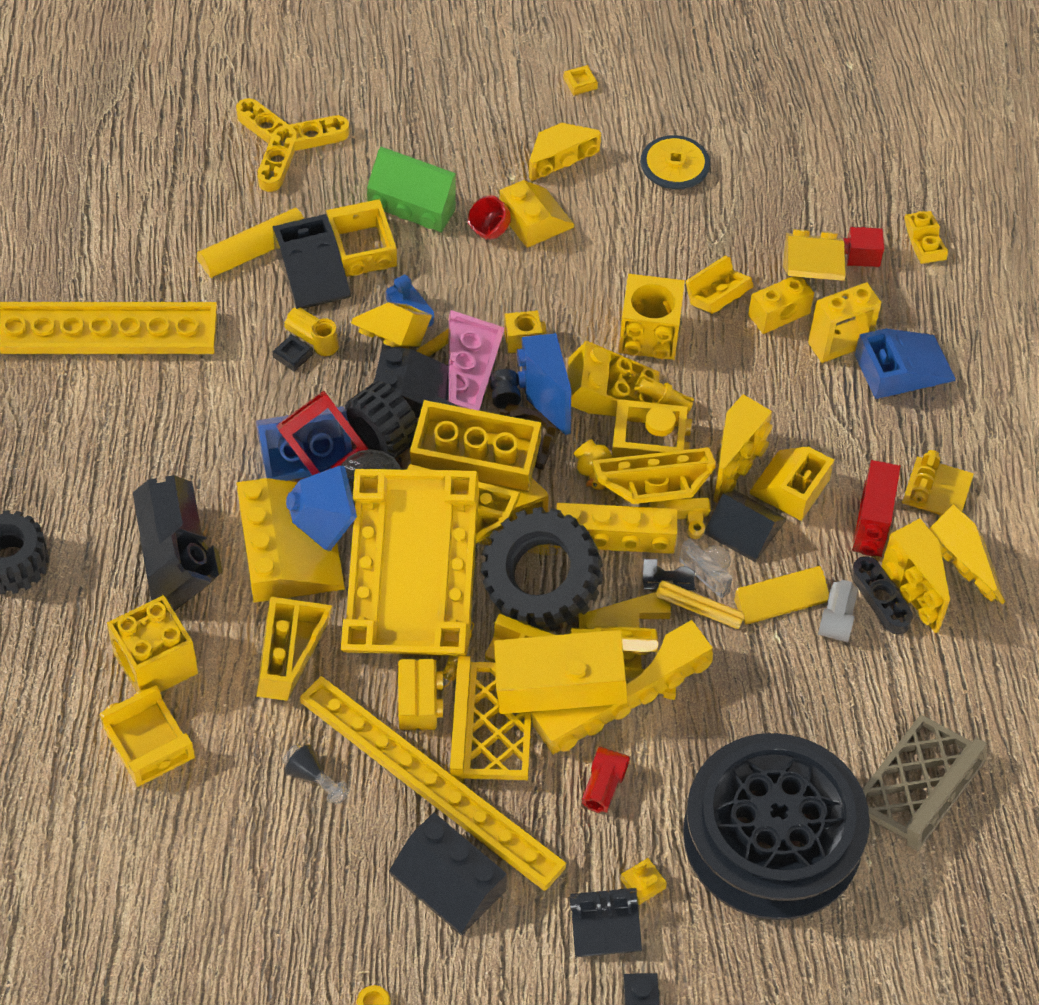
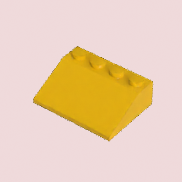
[236,478,345,603]

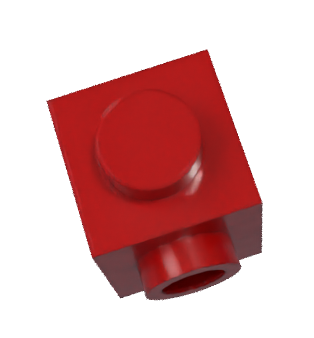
[843,227,884,267]

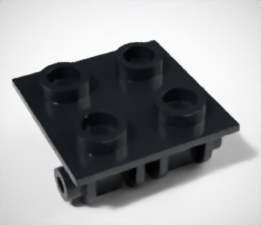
[570,888,642,958]

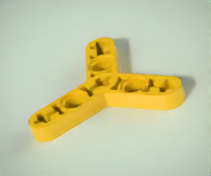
[236,98,349,192]

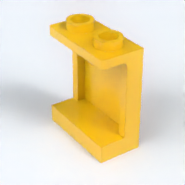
[99,685,195,787]

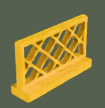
[450,656,532,784]

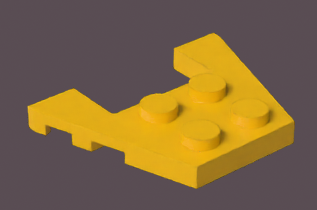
[578,592,676,700]

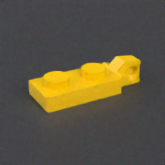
[571,626,658,655]

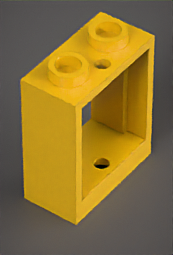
[326,199,397,277]
[808,282,882,363]
[612,399,692,458]

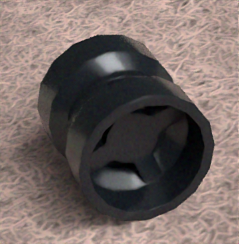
[490,369,521,409]

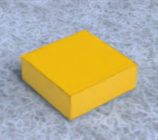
[563,65,598,96]

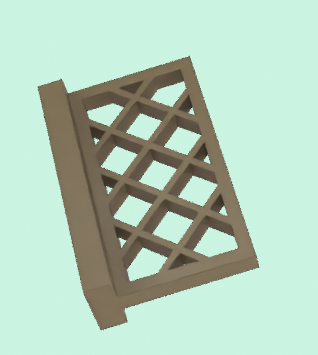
[863,714,987,851]

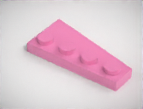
[449,310,505,411]

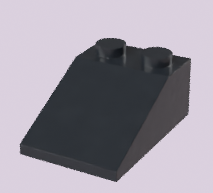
[374,345,449,418]

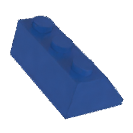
[256,406,355,481]

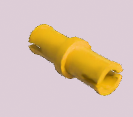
[634,373,694,414]

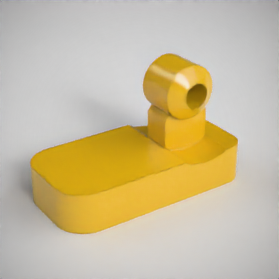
[648,498,710,539]

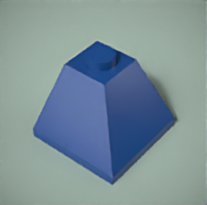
[286,466,357,551]

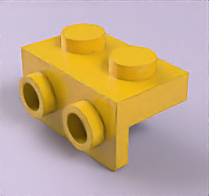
[685,255,754,314]

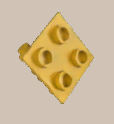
[902,450,974,515]

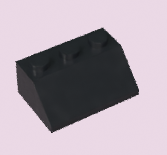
[389,812,507,936]

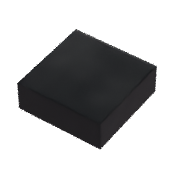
[272,334,313,372]

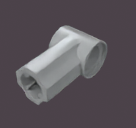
[818,580,859,642]

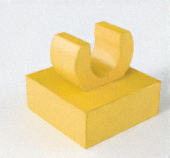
[620,858,667,905]

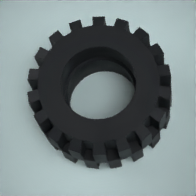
[345,381,418,462]
[0,510,49,595]

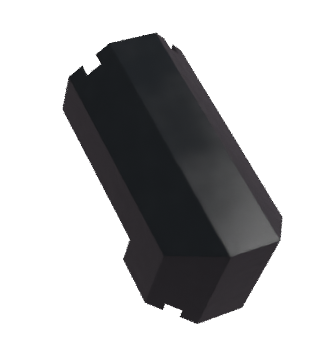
[133,475,223,611]

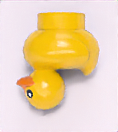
[574,439,612,490]

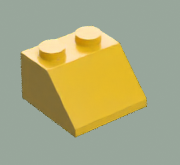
[499,180,574,248]

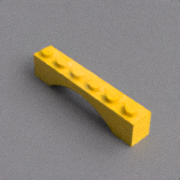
[531,620,713,755]

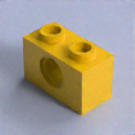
[748,276,815,334]

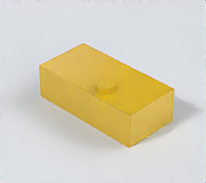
[410,400,541,491]
[494,630,627,714]

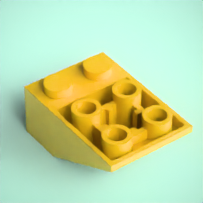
[567,340,660,416]
[714,394,773,503]
[929,504,1005,605]
[881,518,950,633]

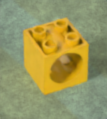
[618,273,685,360]
[107,595,198,692]

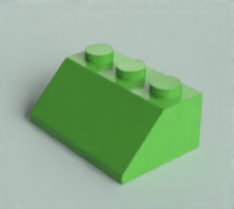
[367,147,456,233]

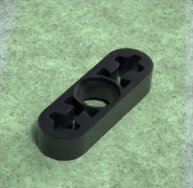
[851,556,913,634]

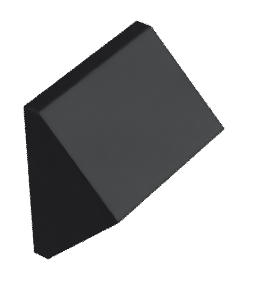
[704,490,786,563]

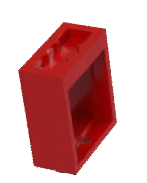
[276,391,369,475]
[852,460,901,557]

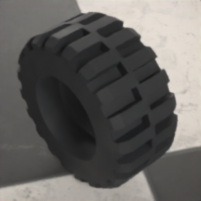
[481,507,603,631]

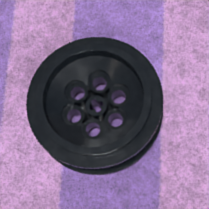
[683,733,870,920]

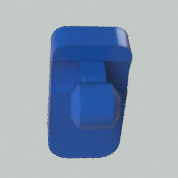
[386,274,434,328]

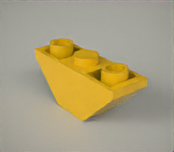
[529,123,601,182]

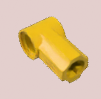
[284,307,339,356]

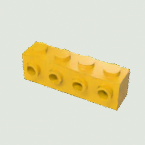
[554,503,677,554]

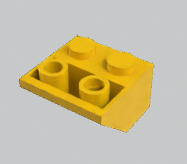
[351,302,432,349]
[750,446,835,521]

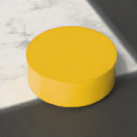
[645,407,676,437]
[356,985,391,1005]

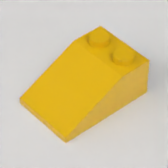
[783,229,845,281]

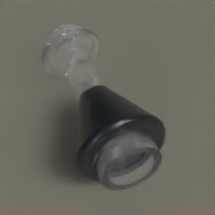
[282,743,349,805]

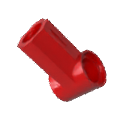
[582,746,630,814]

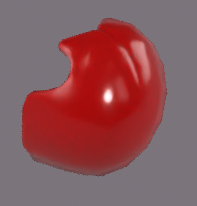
[467,195,511,240]

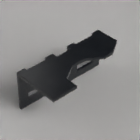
[643,559,696,590]

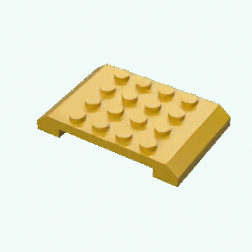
[341,469,479,656]

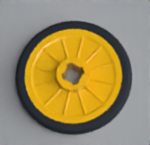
[640,135,710,190]

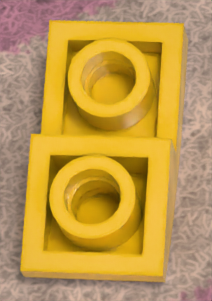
[904,211,948,264]

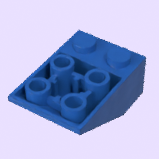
[855,328,956,399]

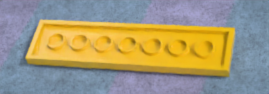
[0,302,218,354]

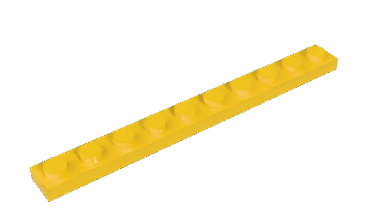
[300,676,566,891]

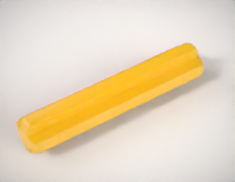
[656,581,744,629]

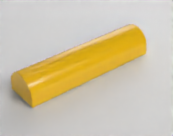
[197,208,304,278]

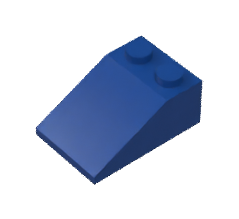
[517,333,571,435]

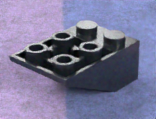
[272,214,351,309]

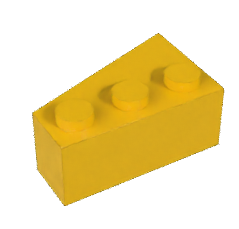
[256,597,333,701]

